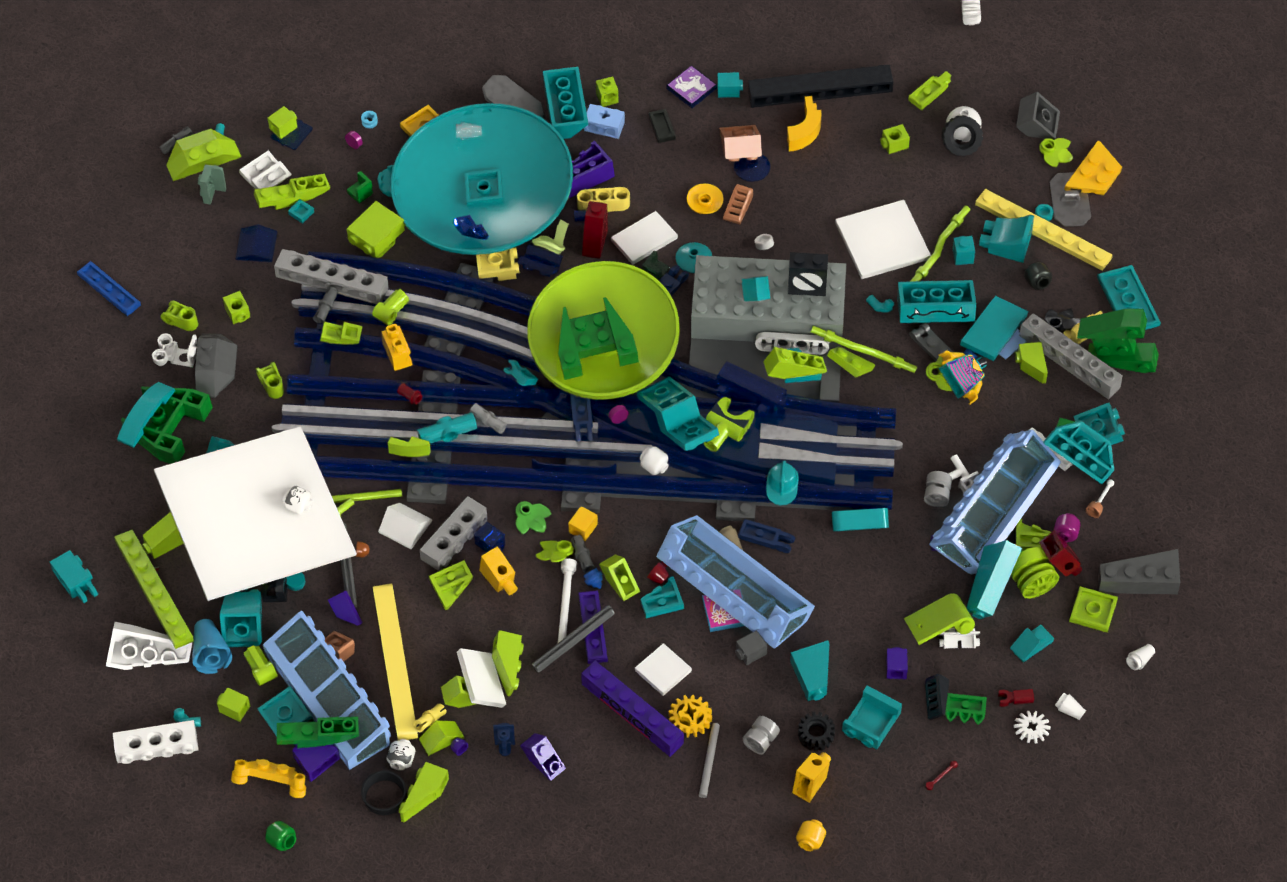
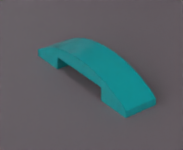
[117,382,175,448]

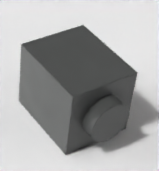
[735,630,767,665]

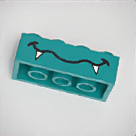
[897,280,976,323]

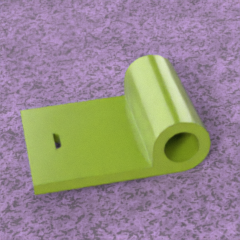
[904,594,975,645]

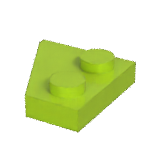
[827,346,875,377]
[1016,519,1051,552]

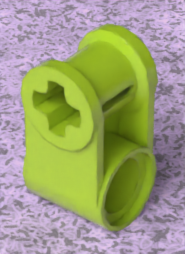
[161,301,198,331]
[256,362,284,399]

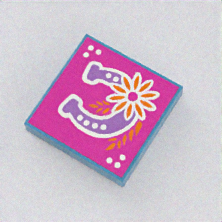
[702,589,744,632]

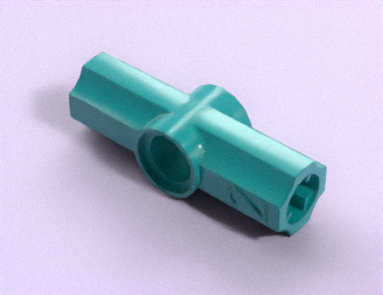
[417,412,477,444]

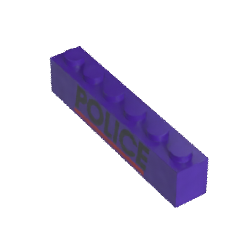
[581,661,684,757]

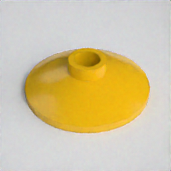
[687,184,723,214]

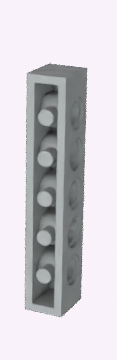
[274,249,389,304]
[1020,313,1123,400]

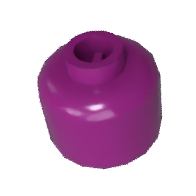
[1054,513,1081,542]

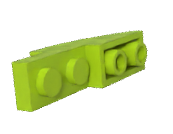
[254,174,330,210]

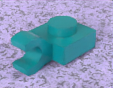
[504,360,538,386]

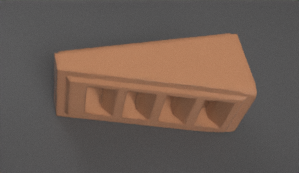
[723,184,753,225]

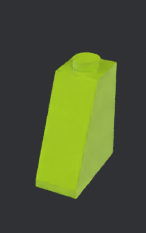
[142,512,184,559]

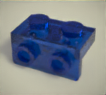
[518,244,563,277]

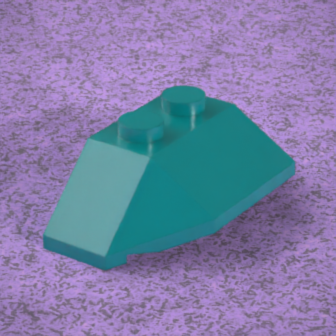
[1043,420,1114,484]

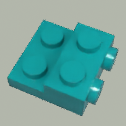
[1074,403,1125,445]

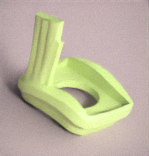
[532,219,569,254]

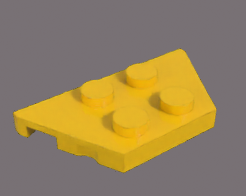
[1064,141,1122,195]

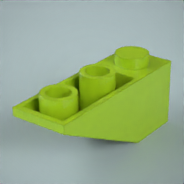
[763,347,827,379]
[492,630,524,696]
[399,762,449,822]

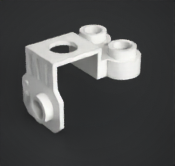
[152,334,198,367]

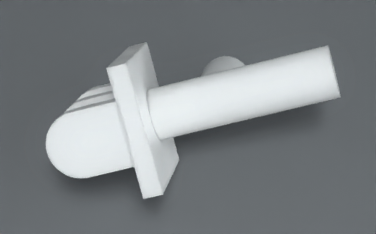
[948,455,979,493]

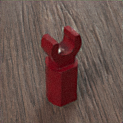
[998,689,1034,707]

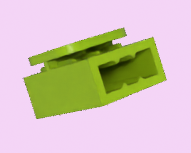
[347,201,405,258]

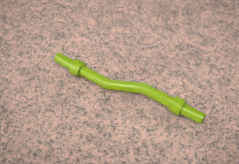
[910,205,970,282]
[810,326,917,373]

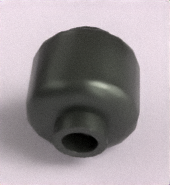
[1025,262,1052,290]

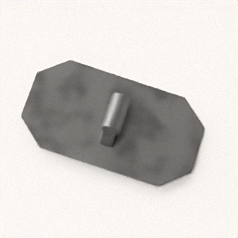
[482,75,544,117]
[1050,172,1091,227]

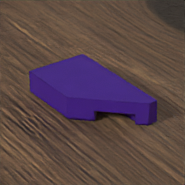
[328,591,363,625]

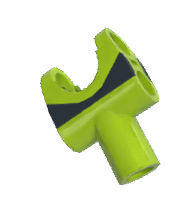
[703,397,755,452]

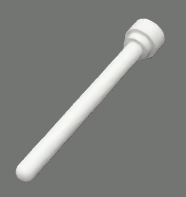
[558,559,577,643]

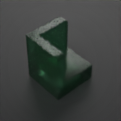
[642,251,669,281]

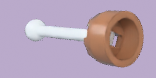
[1086,479,1114,518]

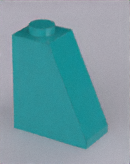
[790,640,829,701]

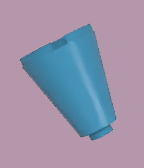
[192,619,232,674]

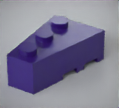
[568,140,615,199]

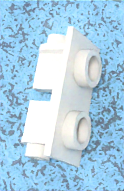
[939,628,980,649]

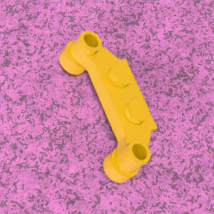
[231,759,306,798]

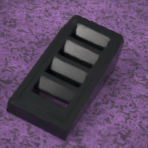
[925,674,949,720]

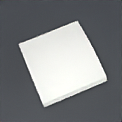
[239,150,291,189]

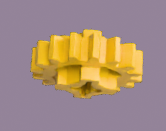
[669,695,712,738]

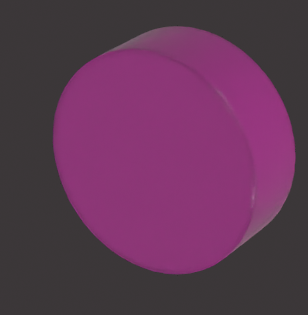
[345,131,363,149]
[609,405,629,424]

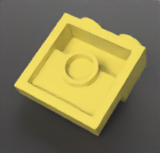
[476,247,520,281]

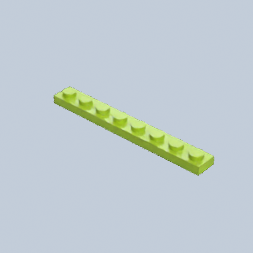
[114,530,194,649]

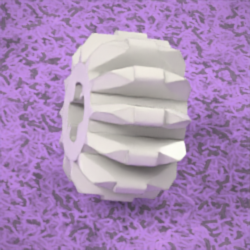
[961,0,981,26]

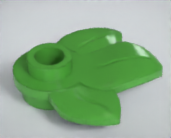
[515,501,551,534]

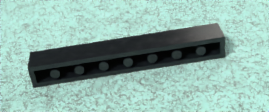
[748,65,893,108]

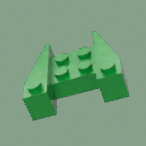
[558,297,639,380]
[1077,309,1159,373]
[121,386,213,464]

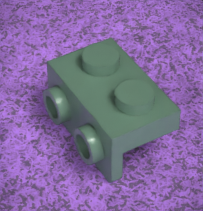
[198,165,227,205]

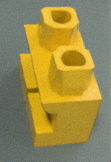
[381,324,412,371]

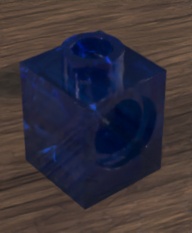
[474,522,505,552]

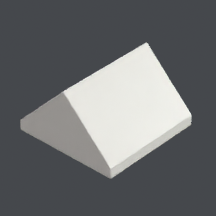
[378,503,432,549]

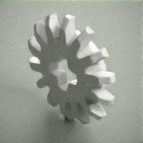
[1014,711,1050,743]

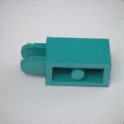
[50,550,98,603]

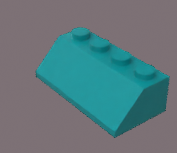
[543,67,588,139]

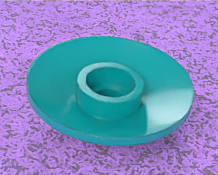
[676,242,712,273]

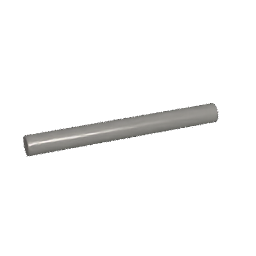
[699,723,720,798]

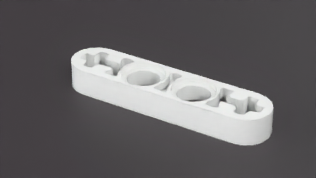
[755,332,829,355]

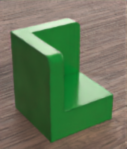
[347,171,373,203]

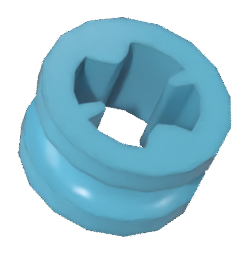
[361,111,378,128]

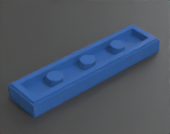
[77,261,141,316]

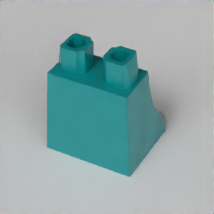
[979,215,1034,263]
[220,589,262,647]

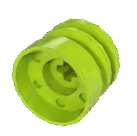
[1011,547,1059,599]

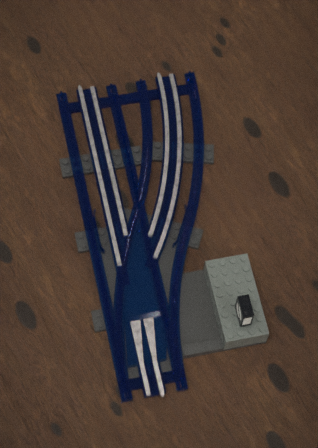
[272,251,903,522]

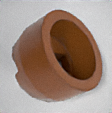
[355,541,370,557]

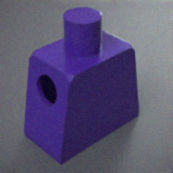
[292,744,340,782]

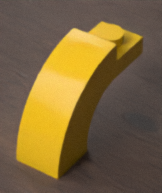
[787,96,822,152]

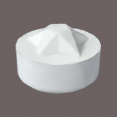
[755,234,774,250]

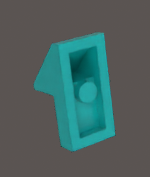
[1010,625,1054,662]

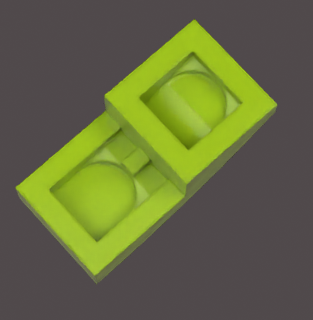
[320,322,362,344]
[388,436,431,457]

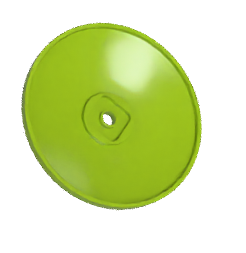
[527,261,680,400]

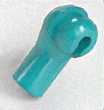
[866,295,894,313]

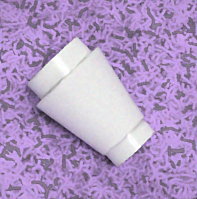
[1126,644,1155,670]
[1055,693,1086,720]

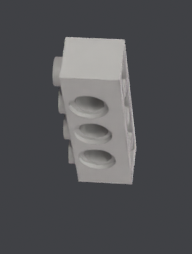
[420,496,487,571]

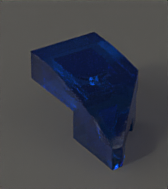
[452,215,489,240]

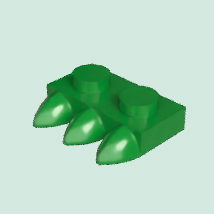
[945,693,987,725]

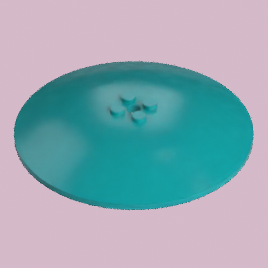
[391,103,573,255]

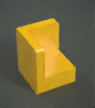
[568,507,598,541]

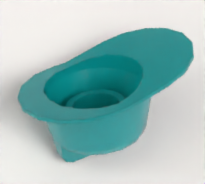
[766,461,799,506]

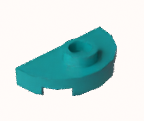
[377,165,394,197]

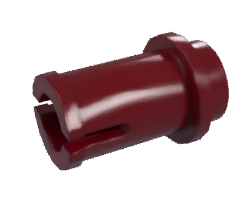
[397,383,422,404]

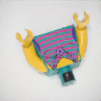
[938,350,987,405]

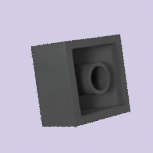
[1016,92,1060,140]

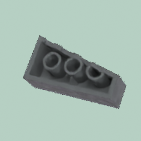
[1098,549,1180,595]

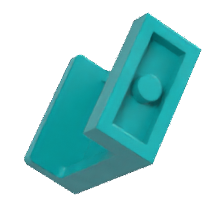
[842,686,902,749]

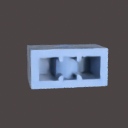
[584,104,625,139]

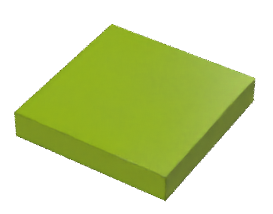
[1069,586,1118,633]

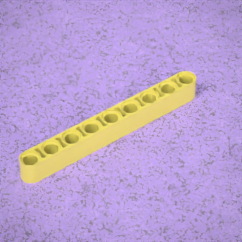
[373,583,418,741]

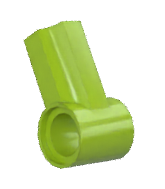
[372,289,409,326]
[244,645,278,686]

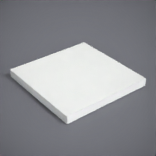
[835,200,931,279]

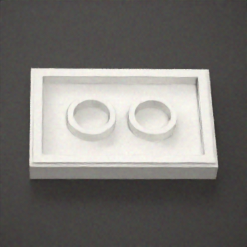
[611,211,678,265]
[457,648,506,708]

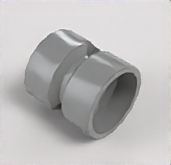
[924,471,952,507]
[743,716,780,754]

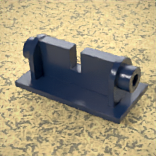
[493,723,515,756]

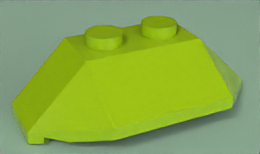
[167,129,241,181]

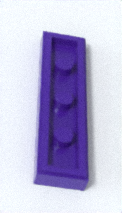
[579,590,608,664]

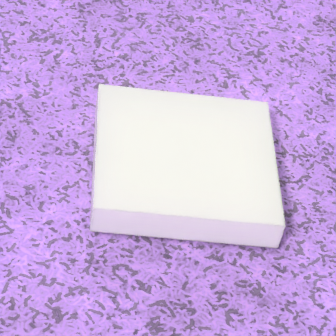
[635,643,692,696]

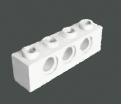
[113,720,198,764]

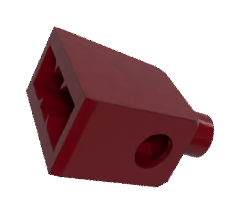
[1039,530,1082,576]

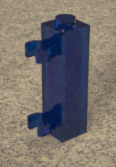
[717,361,788,419]

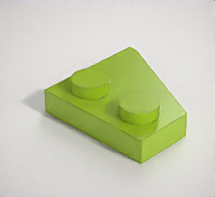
[429,560,473,610]

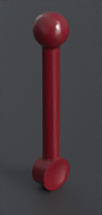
[925,760,958,790]

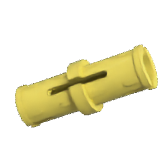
[413,704,446,732]

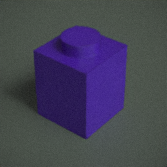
[886,647,908,679]

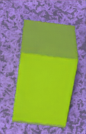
[419,720,464,756]

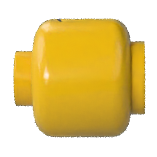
[796,819,826,851]

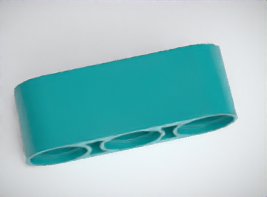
[832,508,889,531]

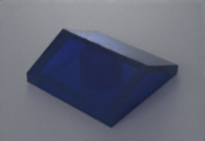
[235,224,278,262]

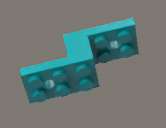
[636,377,719,451]

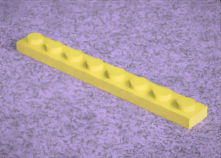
[975,189,1112,271]

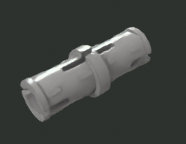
[469,403,507,434]

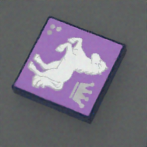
[666,65,717,108]

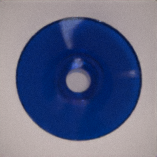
[734,155,770,182]

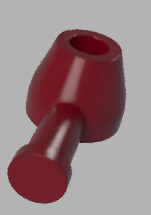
[647,561,669,585]

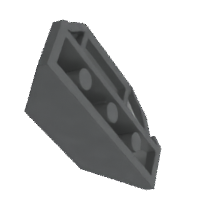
[195,334,238,398]

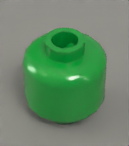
[265,821,296,851]

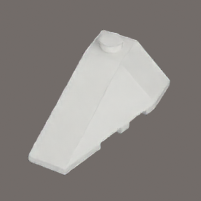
[106,622,193,670]

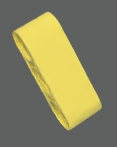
[577,187,630,213]

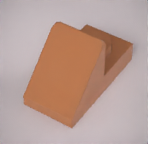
[324,631,355,662]

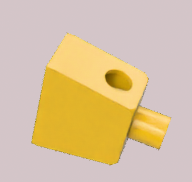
[479,546,518,595]
[792,752,831,803]

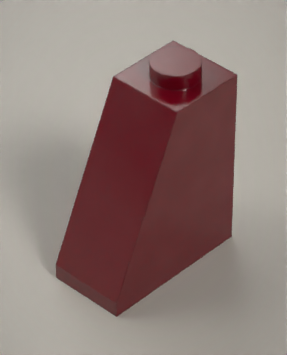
[582,201,608,259]

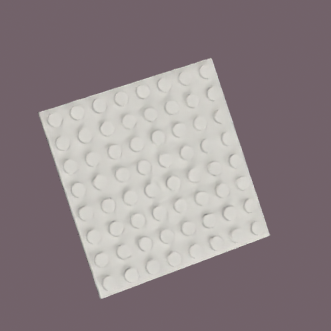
[154,426,357,601]

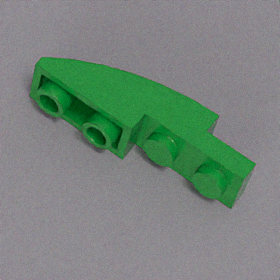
[277,717,359,748]

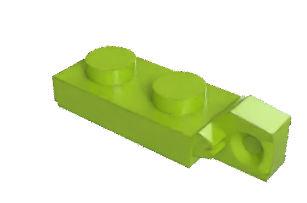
[908,71,951,110]

